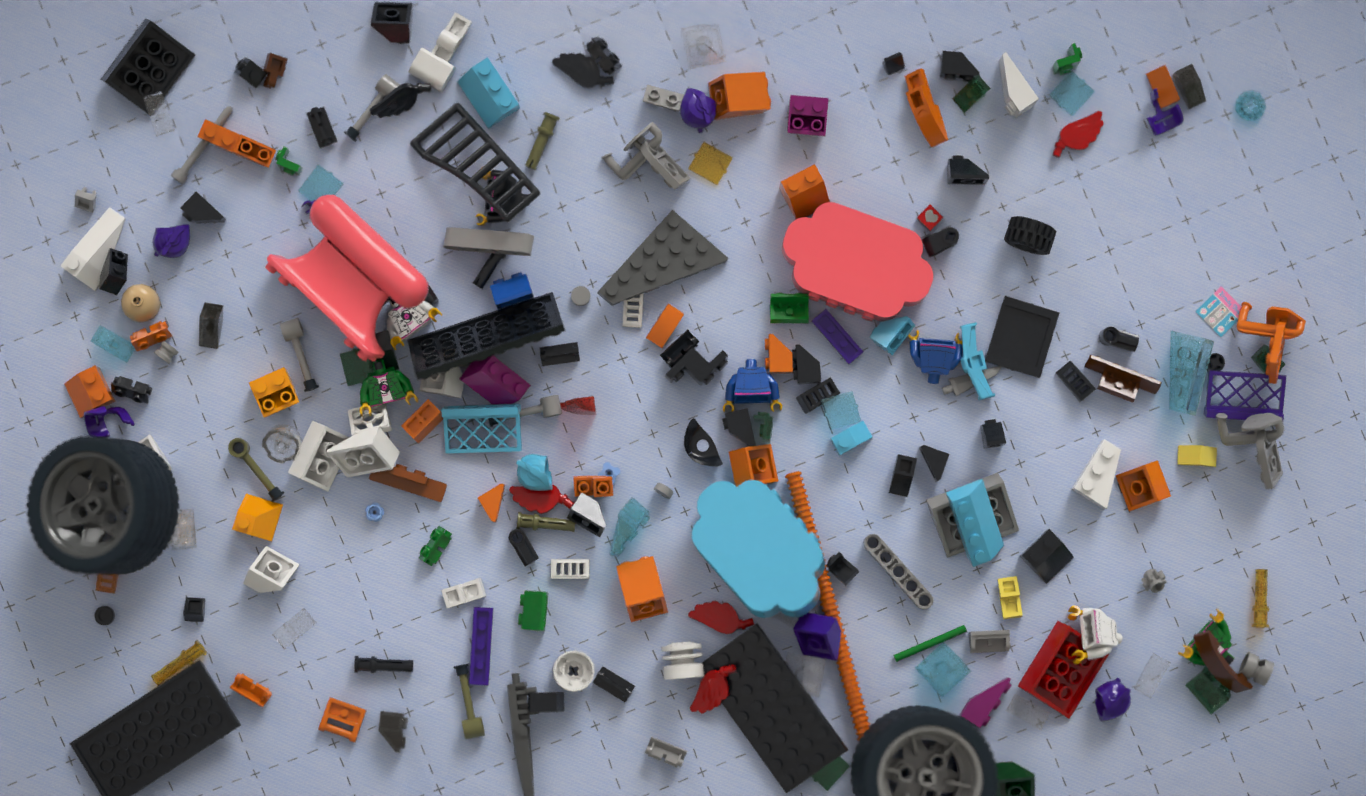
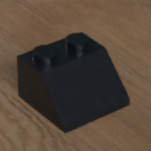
[1020,529,1074,584]

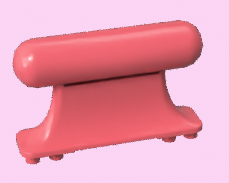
[265,194,428,362]

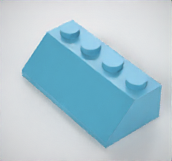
[946,479,1004,567]

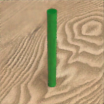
[893,625,967,662]

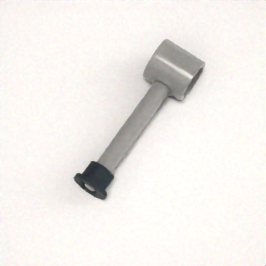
[344,74,400,142]
[280,318,319,392]
[488,395,562,427]

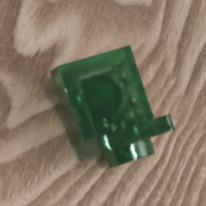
[1251,344,1285,374]

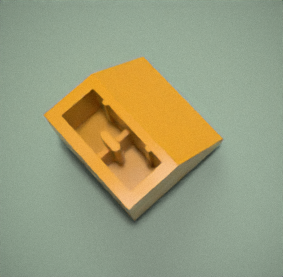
[249,367,299,418]

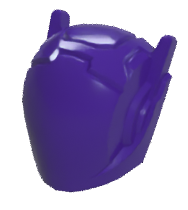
[680,88,717,133]
[152,224,190,258]
[1095,678,1131,722]

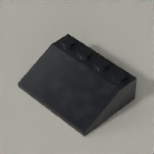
[101,18,195,116]

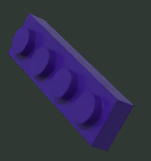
[469,607,493,685]

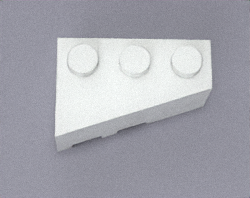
[1072,439,1121,509]

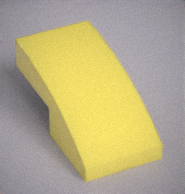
[998,576,1023,620]

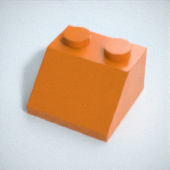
[64,365,116,418]
[729,444,778,487]
[1116,460,1171,511]

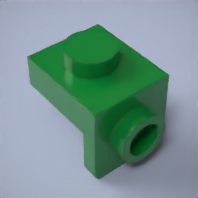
[275,147,302,176]

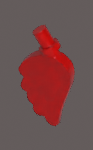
[1053,111,1104,158]
[509,485,574,514]
[688,601,754,634]
[690,664,736,714]

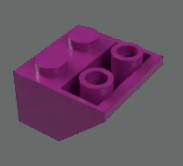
[787,95,829,136]

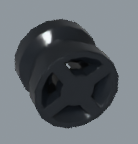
[1203,353,1225,372]

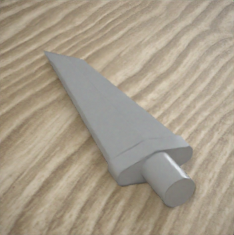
[942,366,1002,396]

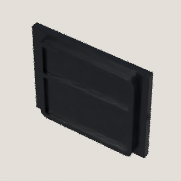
[985,296,1060,378]

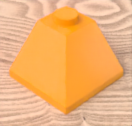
[232,494,283,541]

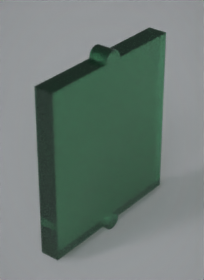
[340,348,374,386]
[812,756,850,791]

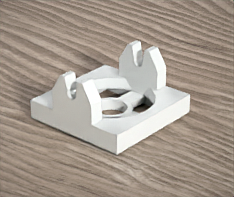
[348,404,392,436]

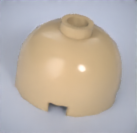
[121,284,161,323]

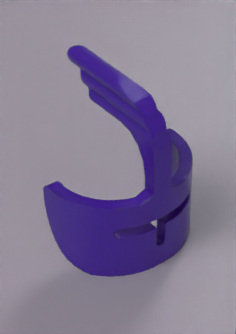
[1146,88,1184,136]
[84,406,135,438]

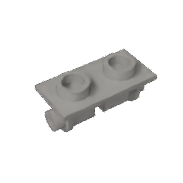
[642,85,684,112]
[645,737,687,768]

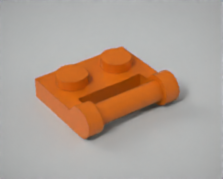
[318,697,367,743]

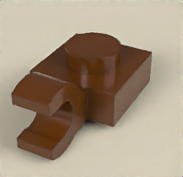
[263,53,288,88]

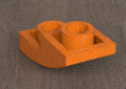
[646,303,684,348]
[573,476,613,497]

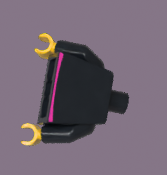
[476,169,529,226]

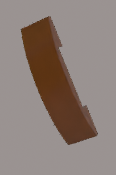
[1193,630,1253,693]

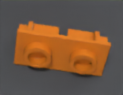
[130,321,172,351]
[230,673,272,708]

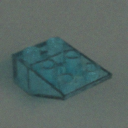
[610,497,650,557]

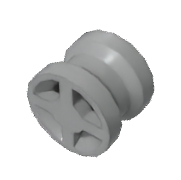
[154,341,178,364]

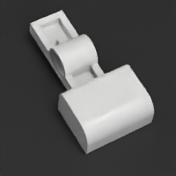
[408,12,472,93]

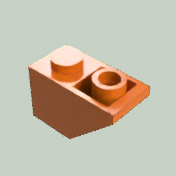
[765,334,793,374]

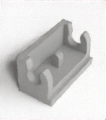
[969,630,1010,653]

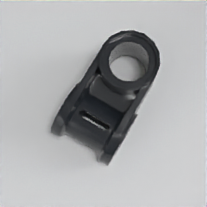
[921,227,959,257]

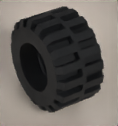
[1004,216,1057,255]

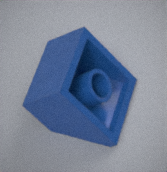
[490,272,534,309]

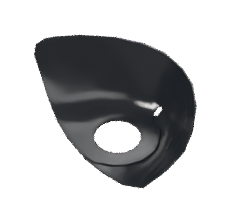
[684,418,723,466]

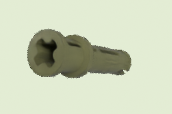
[525,112,560,170]
[517,512,575,532]

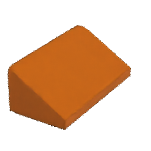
[1146,65,1180,109]

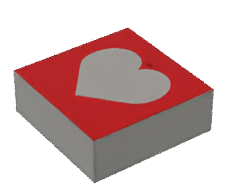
[916,205,944,231]

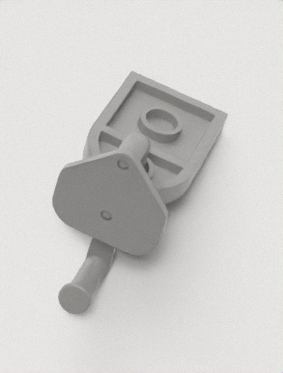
[601,122,690,189]
[1216,413,1284,489]

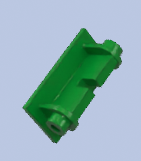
[419,526,452,566]

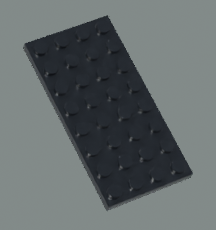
[407,292,565,380]
[702,623,848,793]
[69,660,241,796]

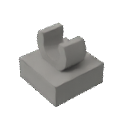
[75,187,96,213]

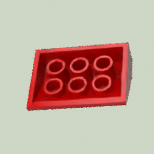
[1018,621,1110,719]

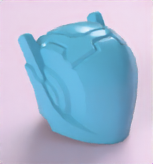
[516,454,553,491]

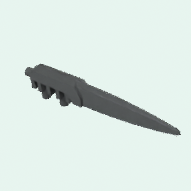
[507,673,539,796]

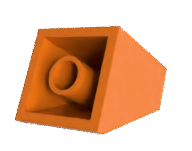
[708,72,771,120]
[779,164,830,219]
[616,556,668,622]

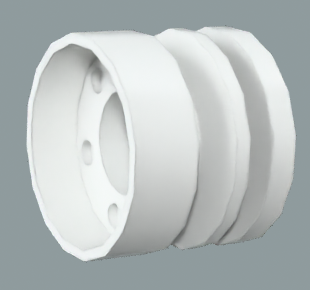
[661,641,704,680]
[552,651,595,691]

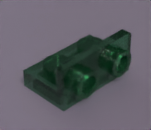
[753,412,774,443]
[1185,666,1231,714]

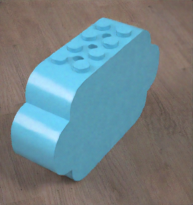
[692,480,825,618]

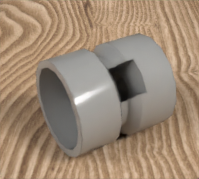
[1239,652,1274,686]

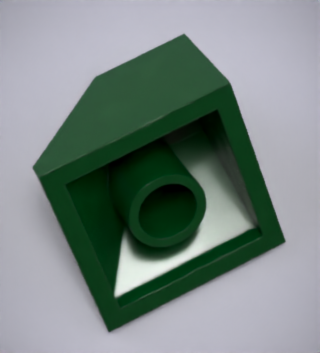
[995,761,1035,796]

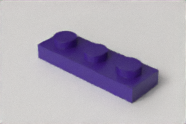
[811,309,863,365]

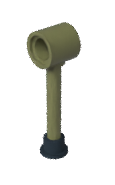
[228,438,285,502]
[454,664,485,739]

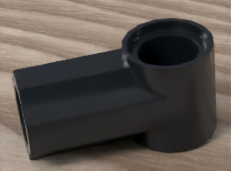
[1099,327,1139,352]
[509,529,539,566]

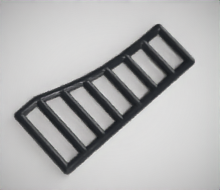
[410,103,540,222]

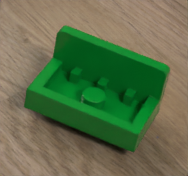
[1052,43,1082,75]
[770,293,809,324]

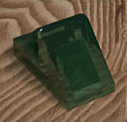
[952,74,991,113]

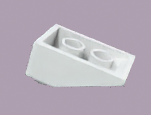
[999,52,1039,118]
[326,427,400,477]

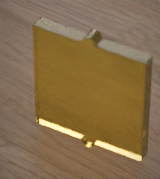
[688,142,733,185]

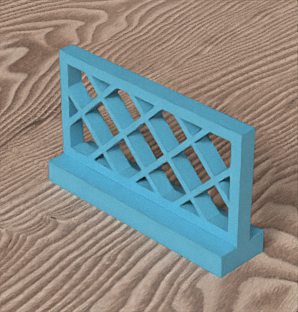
[441,404,522,453]

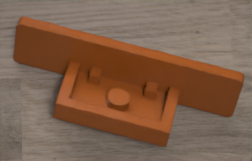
[369,464,447,502]

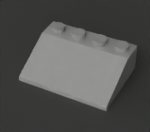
[926,473,1019,558]

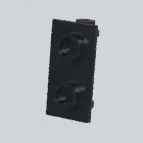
[586,37,622,75]
[306,107,338,148]
[660,330,699,368]
[539,342,580,366]
[111,376,152,404]
[592,666,635,703]

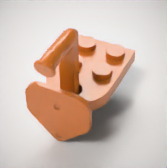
[1237,302,1306,384]

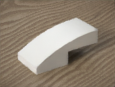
[441,578,486,608]

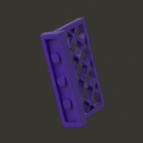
[1204,370,1287,421]

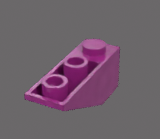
[959,677,1012,728]

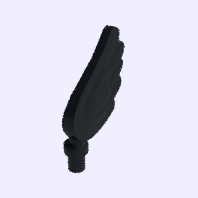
[552,53,614,88]
[370,83,431,118]

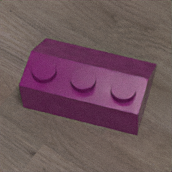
[459,355,531,404]

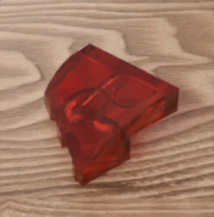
[560,396,597,415]

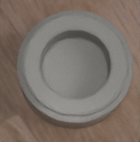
[571,286,590,306]
[654,483,673,499]

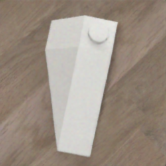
[61,207,125,291]

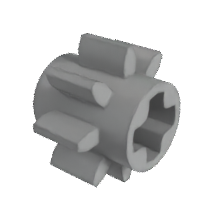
[1141,569,1167,593]

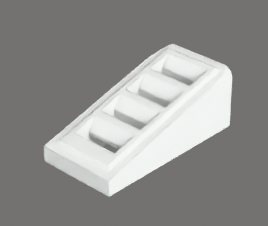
[622,293,644,328]
[551,559,590,579]

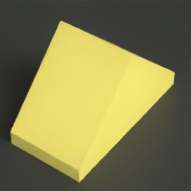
[1177,445,1217,467]

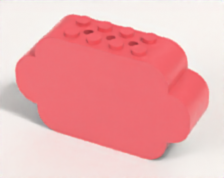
[782,202,933,322]

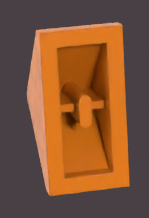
[478,484,505,523]

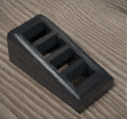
[1056,360,1096,402]
[796,377,840,414]

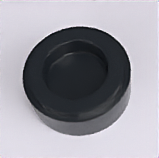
[94,606,115,625]

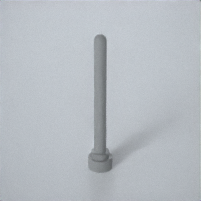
[171,106,233,184]

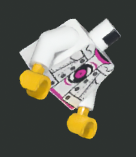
[386,299,443,350]
[1068,605,1122,664]

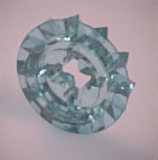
[1235,90,1266,121]

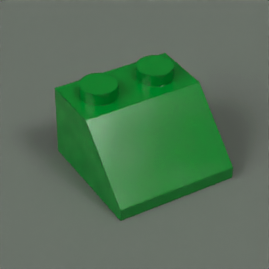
[518,590,549,631]

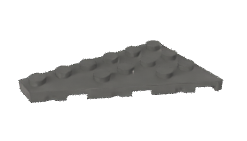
[597,210,728,306]

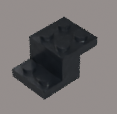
[665,347,728,386]

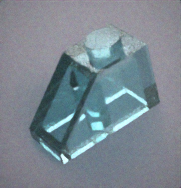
[90,325,135,363]

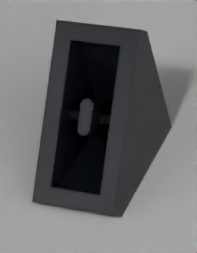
[919,445,949,482]
[528,692,564,712]

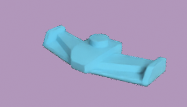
[960,322,995,400]

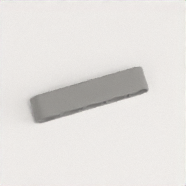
[443,227,534,256]
[863,534,933,609]

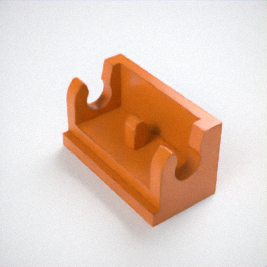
[401,399,443,443]

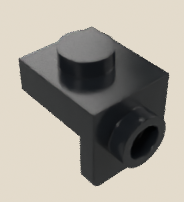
[234,57,268,88]
[826,552,859,586]

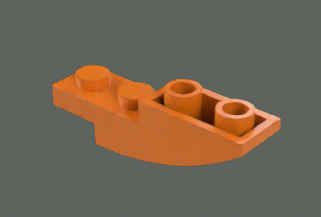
[905,69,948,147]
[197,119,276,168]

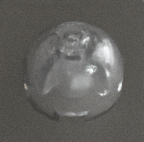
[262,424,302,463]

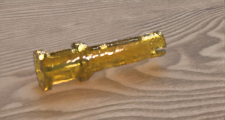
[1252,569,1270,628]
[151,640,207,685]

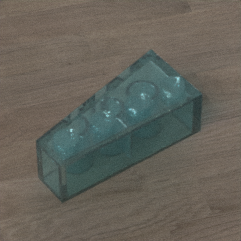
[1169,331,1214,416]

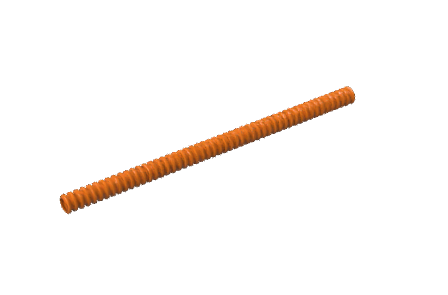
[785,471,871,741]

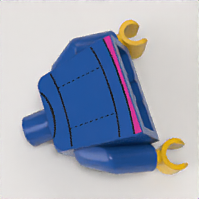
[908,329,963,384]
[723,359,782,412]

